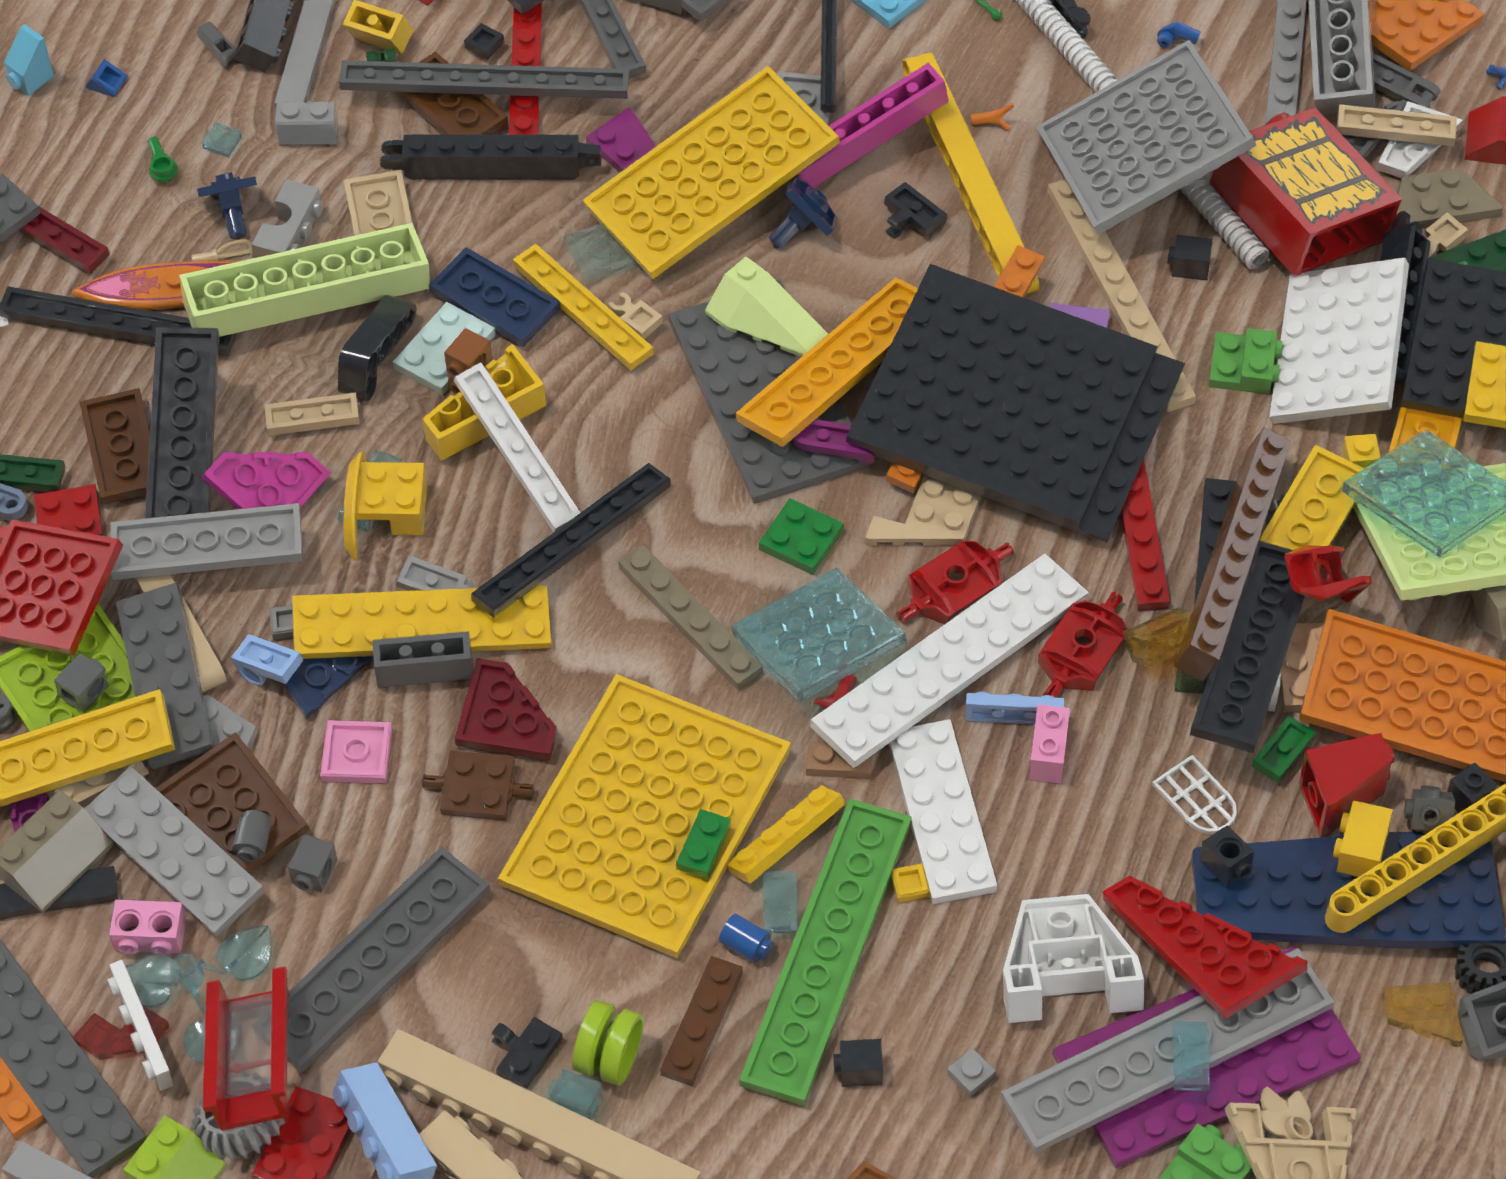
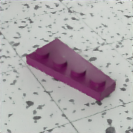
[586,107,656,173]

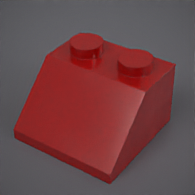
[1464,96,1506,165]

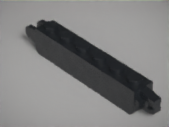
[380,134,602,180]
[1380,210,1431,386]

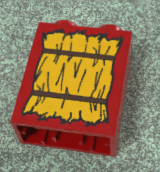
[1209,107,1402,276]

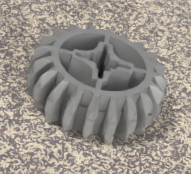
[191,1072,285,1161]

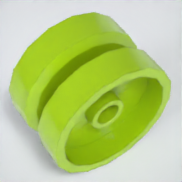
[572,1000,644,1086]

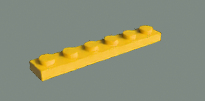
[513,243,654,371]

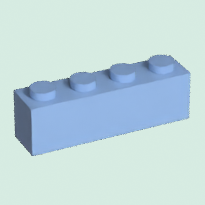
[333,1062,437,1179]

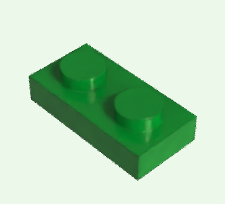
[1252,715,1316,783]
[676,809,731,879]

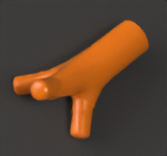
[971,102,1014,131]

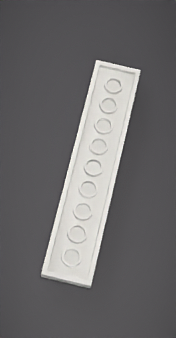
[810,554,1089,768]

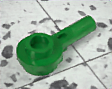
[148,136,178,182]

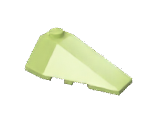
[705,257,828,357]

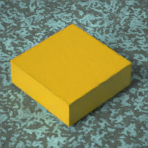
[891,863,930,903]

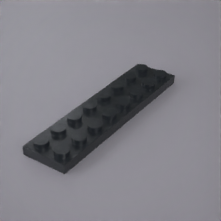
[145,327,219,519]
[1190,540,1305,753]

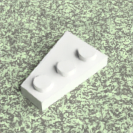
[1377,101,1463,178]

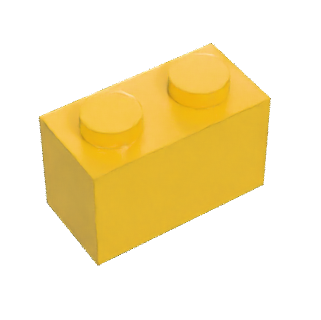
[343,0,414,54]
[1333,801,1393,877]

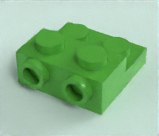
[1209,328,1282,394]
[1159,1123,1254,1179]

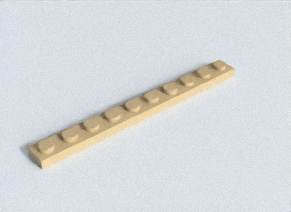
[1047,179,1196,412]

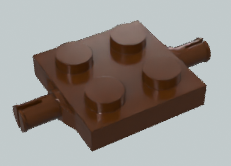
[422,750,534,821]

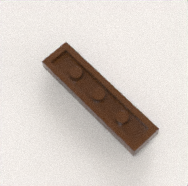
[660,956,743,1086]

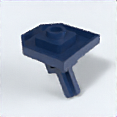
[197,172,257,240]
[769,176,837,249]

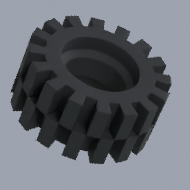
[1454,943,1506,994]

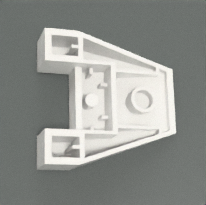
[1003,894,1144,1023]

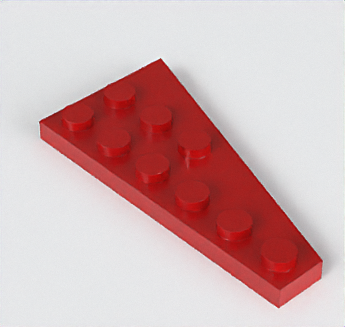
[1102,876,1308,1019]

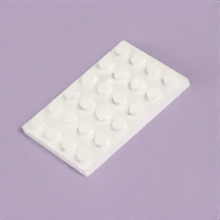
[1269,258,1409,424]

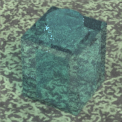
[547,1069,603,1120]

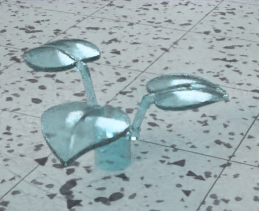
[125,925,272,1064]

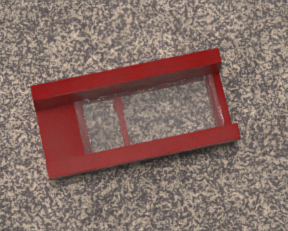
[202,966,290,1131]

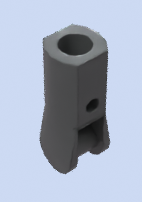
[197,21,237,68]

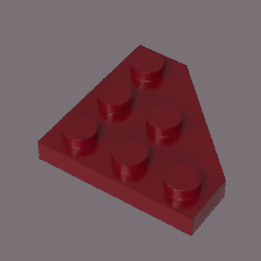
[455,658,557,760]

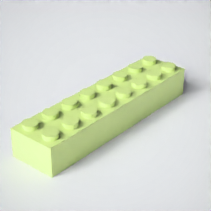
[179,223,430,337]

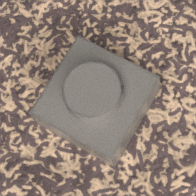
[947,1048,996,1098]

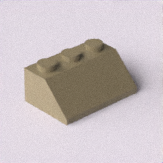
[0,790,113,913]

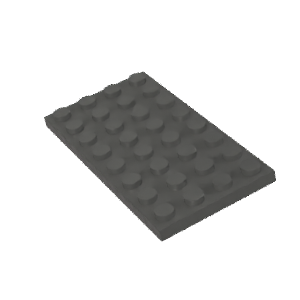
[668,279,869,504]

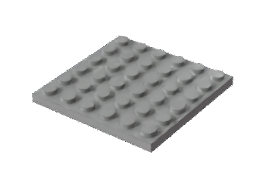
[1036,40,1257,235]

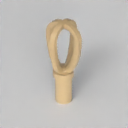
[192,239,254,261]

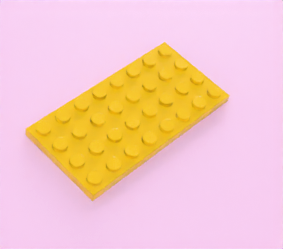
[582,66,840,279]

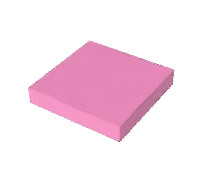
[320,720,392,784]

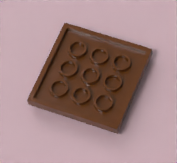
[155,732,310,873]

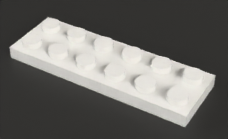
[889,719,997,905]

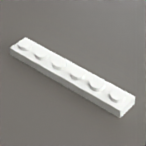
[454,363,580,532]

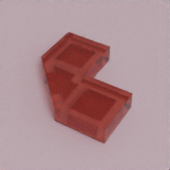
[73,1005,170,1060]

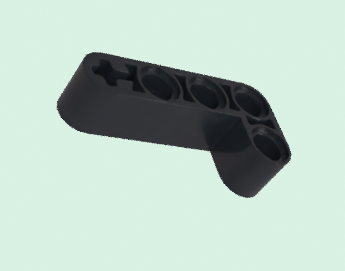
[338,295,417,401]

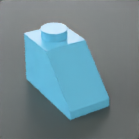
[4,24,54,96]

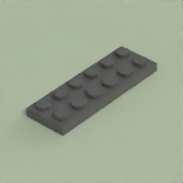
[116,583,214,769]

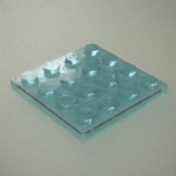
[1342,429,1506,558]
[731,567,907,702]

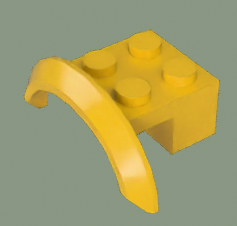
[344,451,428,560]

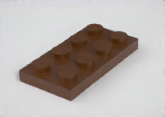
[397,51,509,135]
[80,388,150,505]

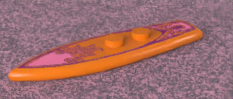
[72,261,240,311]

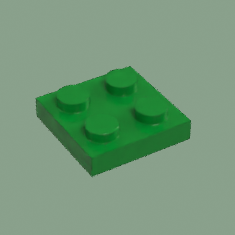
[759,498,844,575]

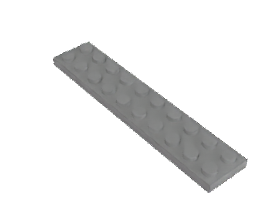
[1001,948,1334,1154]

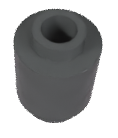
[232,810,271,862]

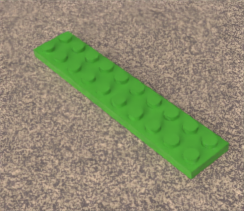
[739,798,912,1106]

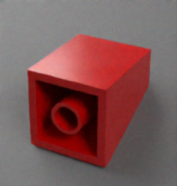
[1299,733,1394,837]

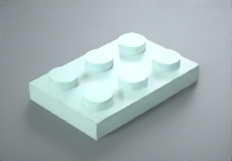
[393,302,496,396]

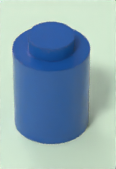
[719,913,773,962]

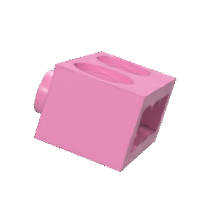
[1029,704,1070,784]
[109,900,186,956]

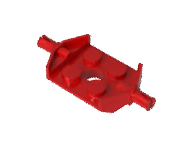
[896,540,1014,625]
[1038,592,1129,698]

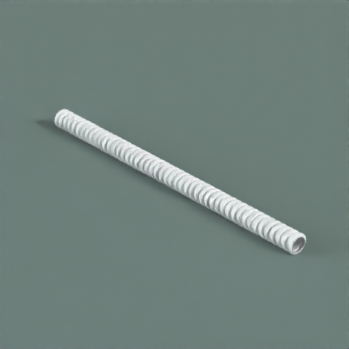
[1015,0,1269,269]

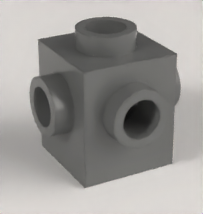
[1404,785,1455,834]

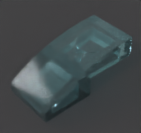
[763,871,798,933]

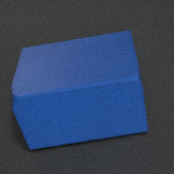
[85,59,128,97]

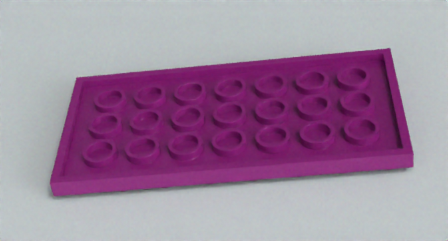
[1052,947,1361,1169]

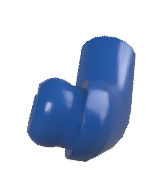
[1157,22,1201,47]

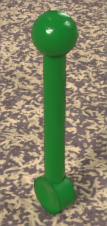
[975,0,1002,20]

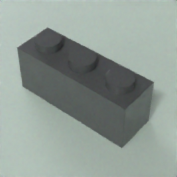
[373,631,473,688]

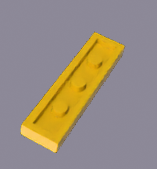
[727,785,845,884]

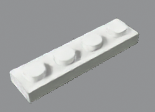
[107,960,173,1091]

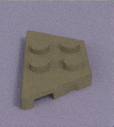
[1390,168,1503,231]

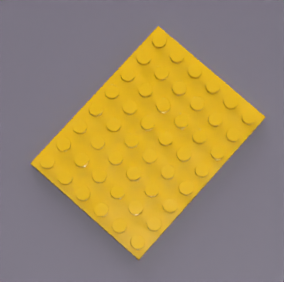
[498,674,791,959]

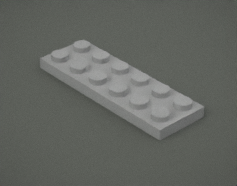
[110,503,303,580]
[85,766,265,938]

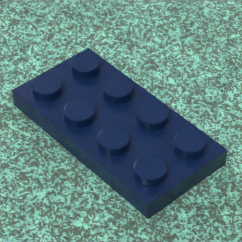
[429,247,560,347]

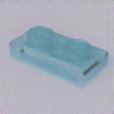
[1172,1021,1210,1091]

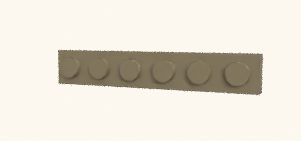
[618,545,763,690]

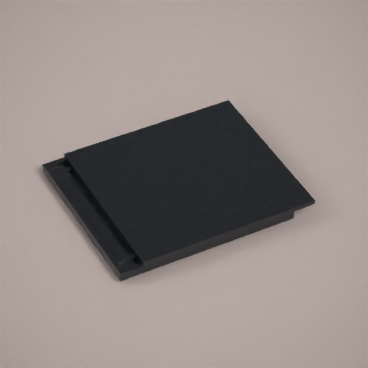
[846,264,1185,543]

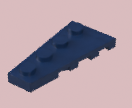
[282,656,373,720]

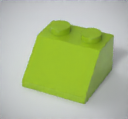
[123,1115,226,1179]

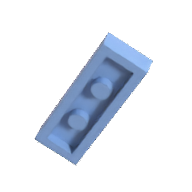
[965,692,1064,725]

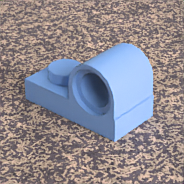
[231,634,303,686]

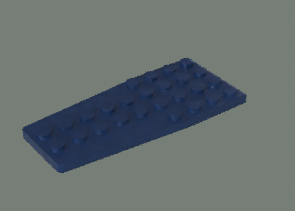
[1192,832,1506,949]

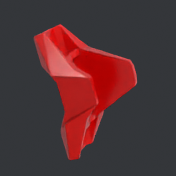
[1284,545,1372,603]

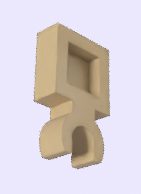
[1425,212,1468,257]
[608,292,663,339]

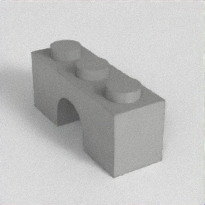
[251,179,324,258]

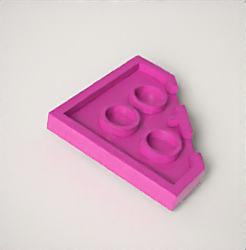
[201,452,331,509]

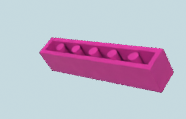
[792,62,949,188]

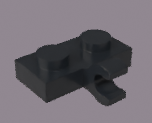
[884,182,947,239]
[491,1017,563,1089]

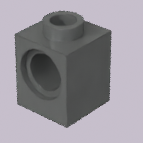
[54,653,109,713]
[288,835,338,893]

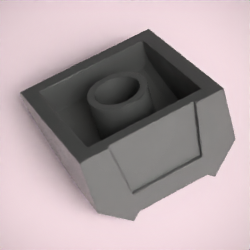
[1457,981,1506,1060]

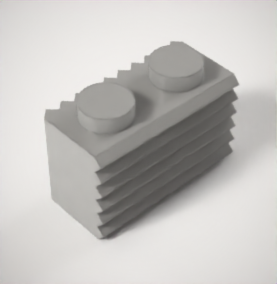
[275,101,338,145]

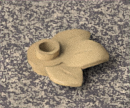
[1261,1087,1313,1140]

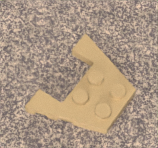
[865,475,982,546]
[1225,1103,1356,1179]

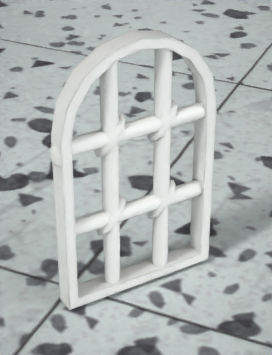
[1152,755,1237,835]

